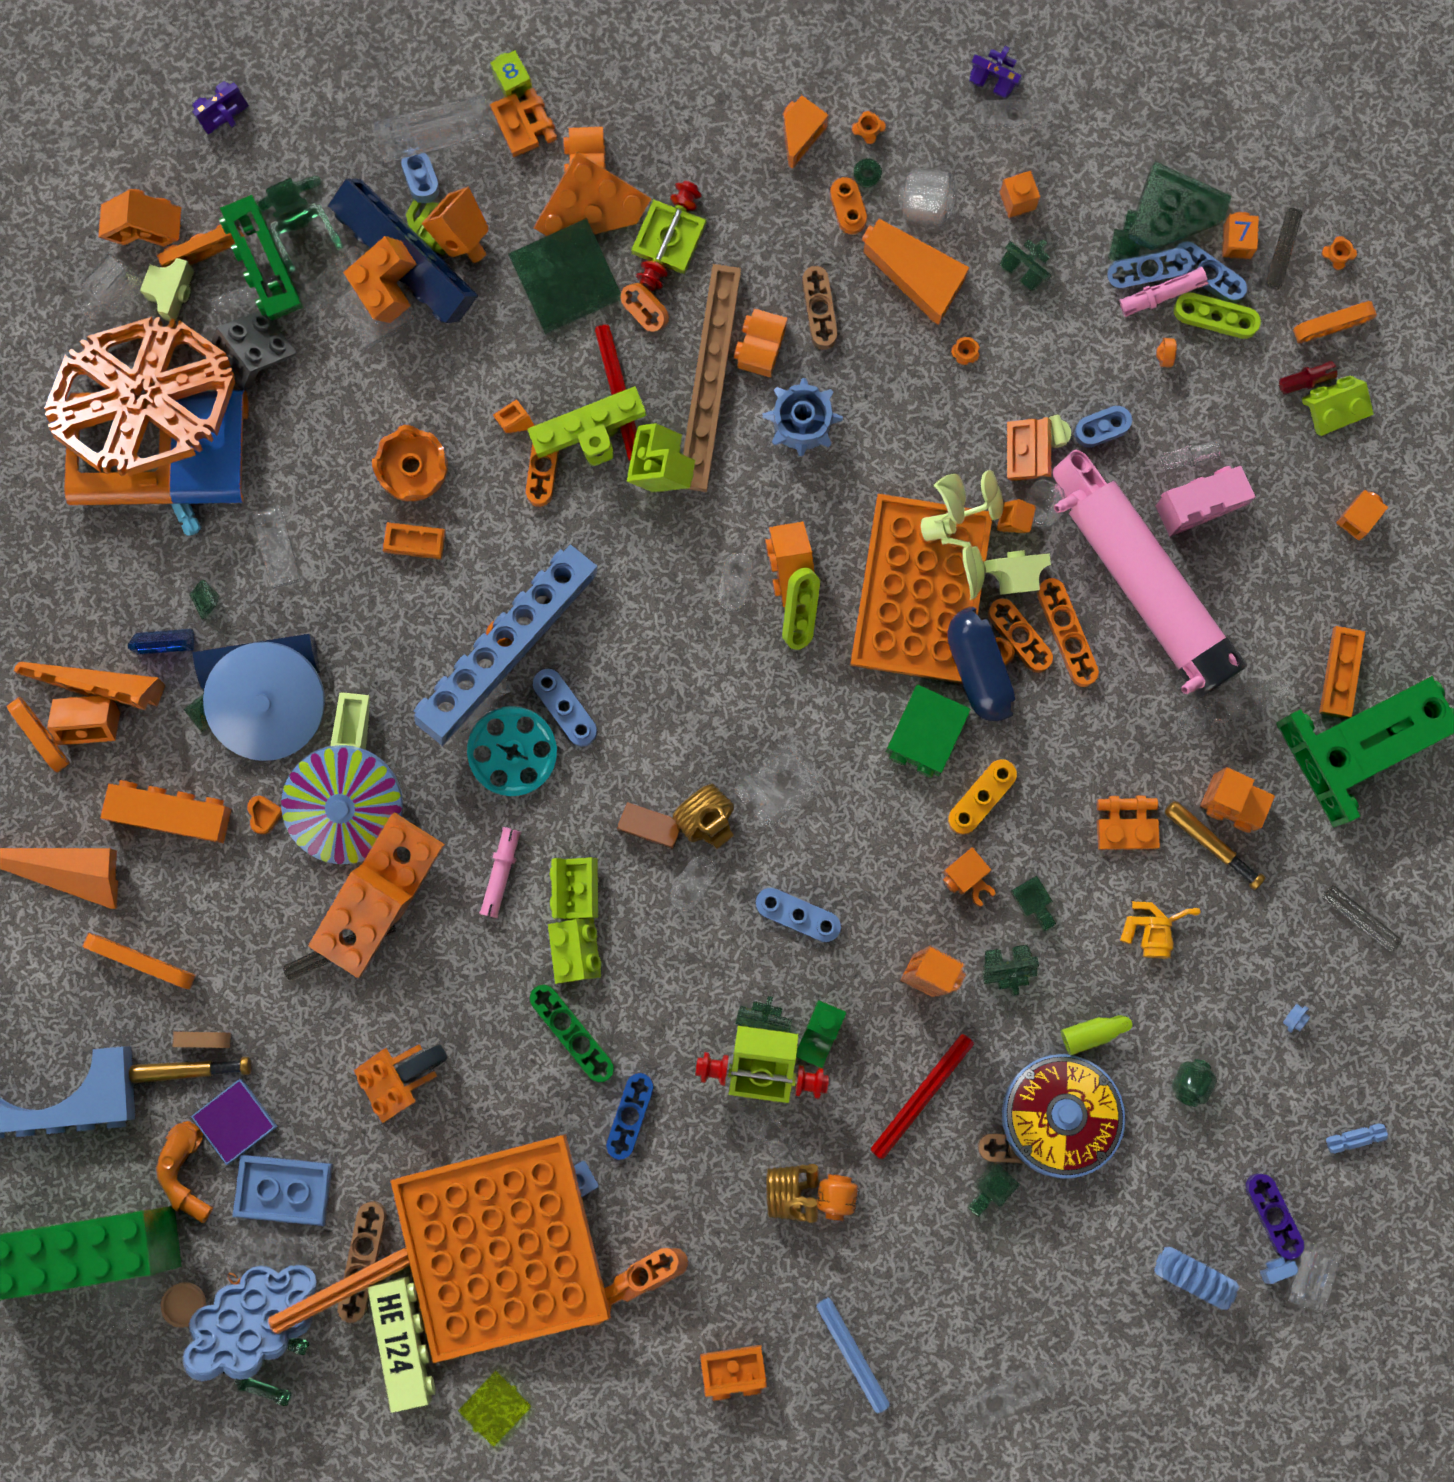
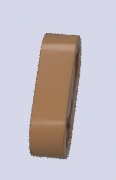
[172,1032,231,1048]

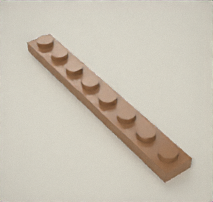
[683,264,741,492]

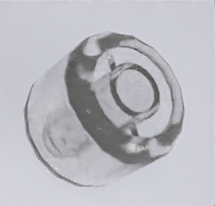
[899,168,956,227]

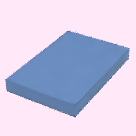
[232,1155,332,1226]

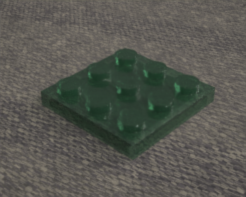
[508,218,621,335]

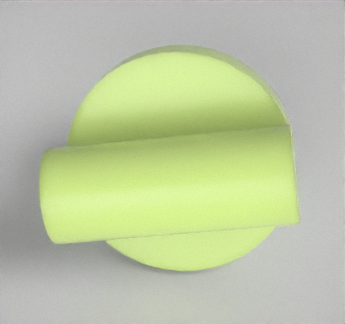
[1049,415,1071,448]

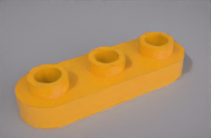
[948,759,1017,835]

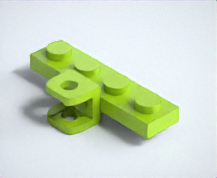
[527,386,647,466]

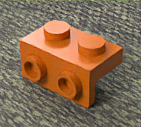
[700,1345,767,1401]

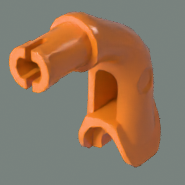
[156,1121,213,1223]

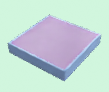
[191,1079,278,1165]

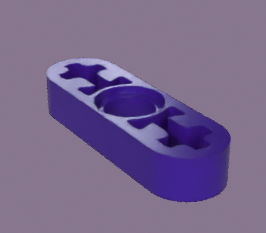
[1245,1173,1304,1259]

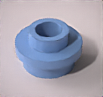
[1283,1004,1310,1033]

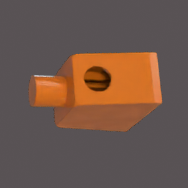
[421,187,489,263]

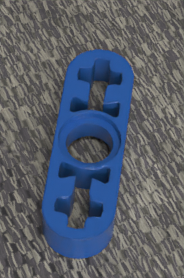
[606,1073,654,1160]

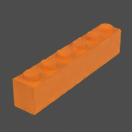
[900,946,966,997]

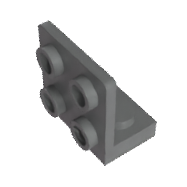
[211,311,296,390]

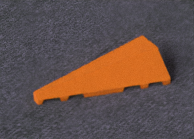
[14,662,165,710]
[0,848,118,909]

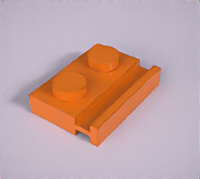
[1007,417,1051,481]

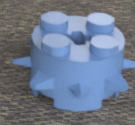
[763,378,843,456]

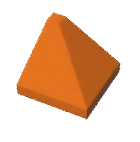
[493,399,535,433]

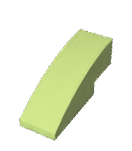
[330,692,370,750]

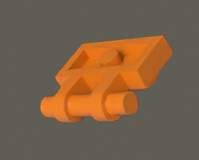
[490,88,557,158]
[1097,795,1160,850]

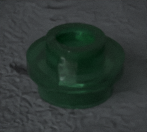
[853,158,882,187]

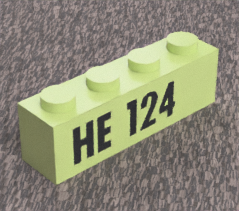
[368,1276,435,1413]

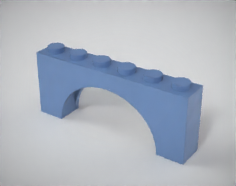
[0,1046,135,1139]

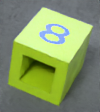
[490,50,533,98]

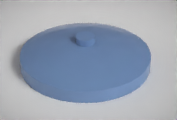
[203,642,325,761]

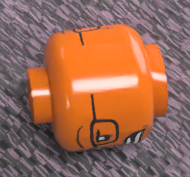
[817,1174,858,1221]

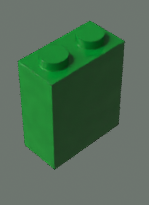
[885,684,971,778]

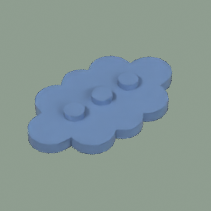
[183,1265,317,1381]

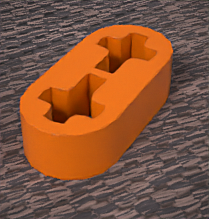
[620,283,669,332]

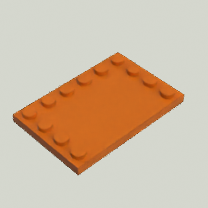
[850,494,992,684]

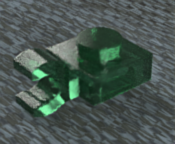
[1108,209,1143,265]
[1010,876,1056,931]

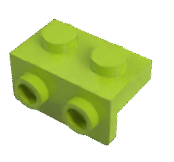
[1301,376,1374,436]
[549,857,598,920]
[548,918,601,984]

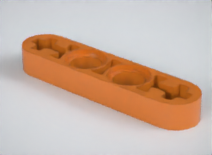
[1037,578,1099,687]
[82,932,196,990]

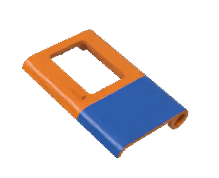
[64,390,249,505]

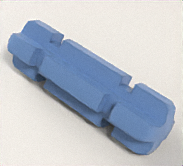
[1326,1124,1388,1154]

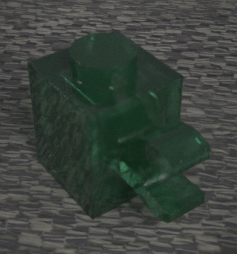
[967,1162,1021,1217]

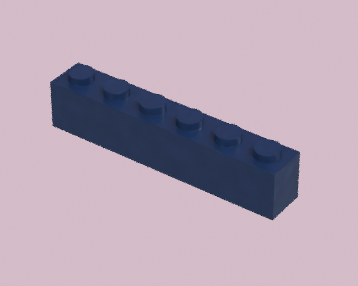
[328,179,478,323]

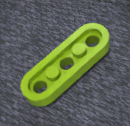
[1173,292,1261,339]
[782,568,820,650]

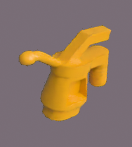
[1120,901,1201,959]

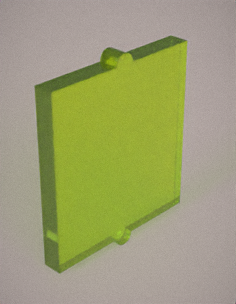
[458,1370,532,1447]

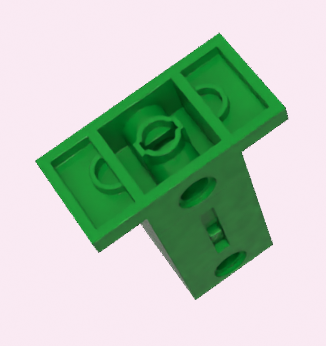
[1276,676,1454,828]

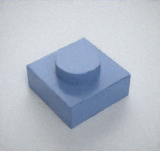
[1260,1257,1299,1284]

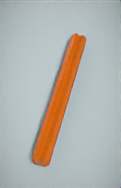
[268,1248,410,1334]

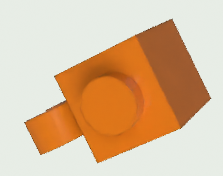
[942,847,996,907]

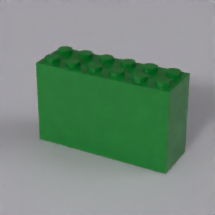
[0,1206,182,1300]

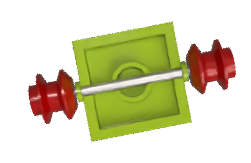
[631,181,706,291]

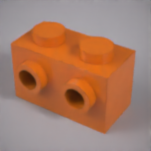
[47,695,120,745]

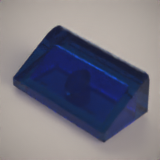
[128,629,194,655]

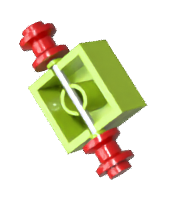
[695,1026,829,1103]

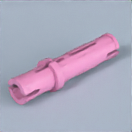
[1119,267,1208,317]
[479,827,521,918]

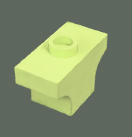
[140,258,194,322]
[984,550,1051,595]

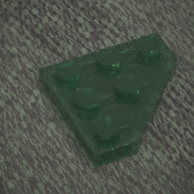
[1126,161,1232,250]

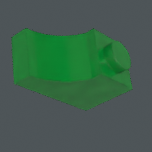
[796,1000,846,1068]

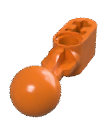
[588,1248,688,1326]

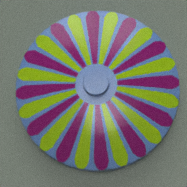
[281,745,403,864]

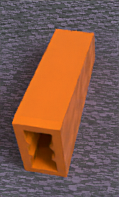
[862,218,970,325]

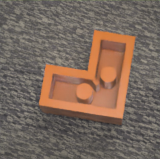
[98,189,181,246]
[343,236,417,323]
[765,521,815,607]
[1200,767,1275,833]

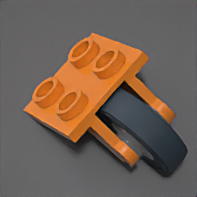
[353,1044,448,1123]

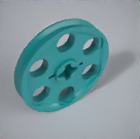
[467,706,557,796]

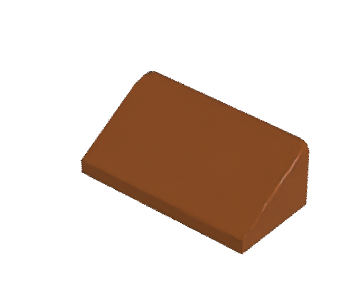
[617,802,681,849]

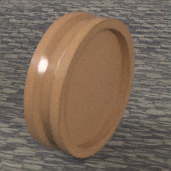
[161,1282,206,1328]

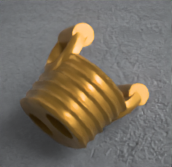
[672,783,734,850]
[767,1164,819,1223]

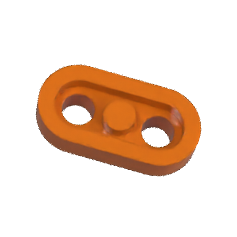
[830,177,867,234]

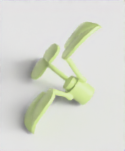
[921,470,1003,600]

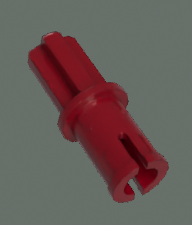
[1279,361,1338,394]

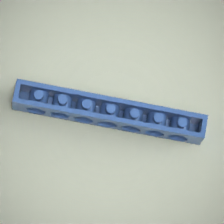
[414,544,597,746]

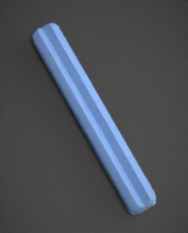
[817,1298,890,1413]

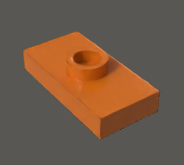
[383,522,446,560]

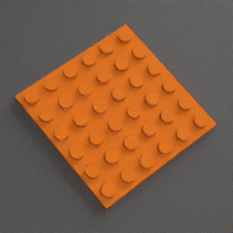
[390,1134,611,1363]

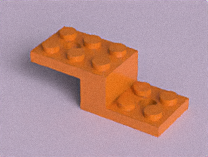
[308,812,445,979]

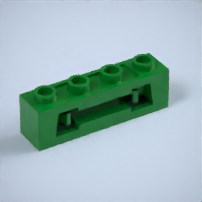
[219,195,304,321]

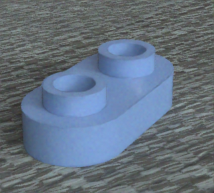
[401,151,439,203]
[1074,406,1132,448]

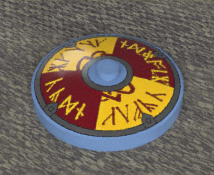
[1002,1054,1125,1179]

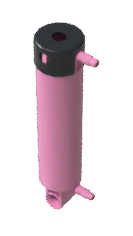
[1053,450,1247,699]

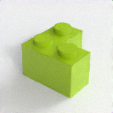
[626,423,695,492]

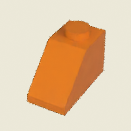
[783,95,829,169]

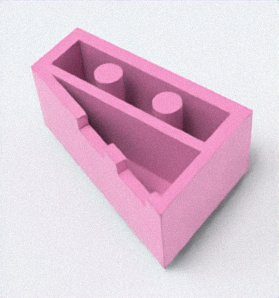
[1155,466,1256,537]

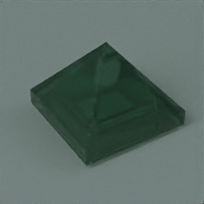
[190,580,220,619]
[184,693,209,732]

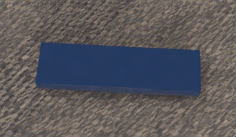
[192,634,320,691]

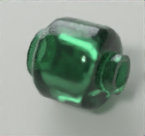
[1172,1059,1217,1107]

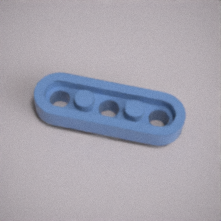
[533,669,597,747]
[756,888,841,942]

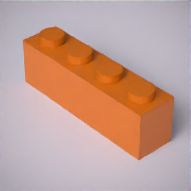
[100,780,232,844]

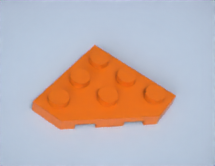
[534,152,651,243]

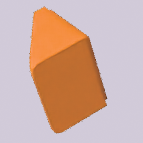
[997,499,1036,533]

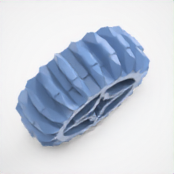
[1154,1247,1239,1310]

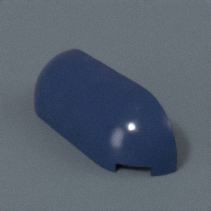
[948,607,1015,722]

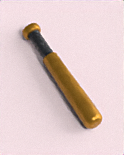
[1165,801,1266,890]
[129,1057,251,1083]

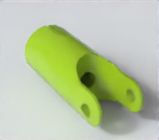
[1061,1015,1133,1056]

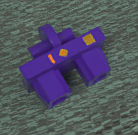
[969,46,1022,99]
[192,81,249,135]

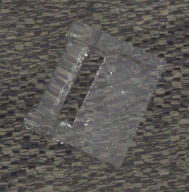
[1288,1241,1346,1315]

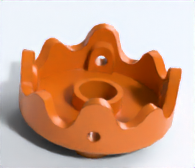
[372,425,448,501]

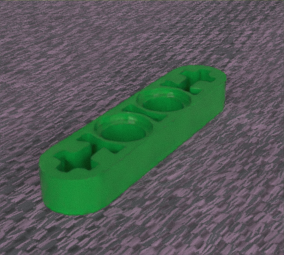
[530,984,614,1082]

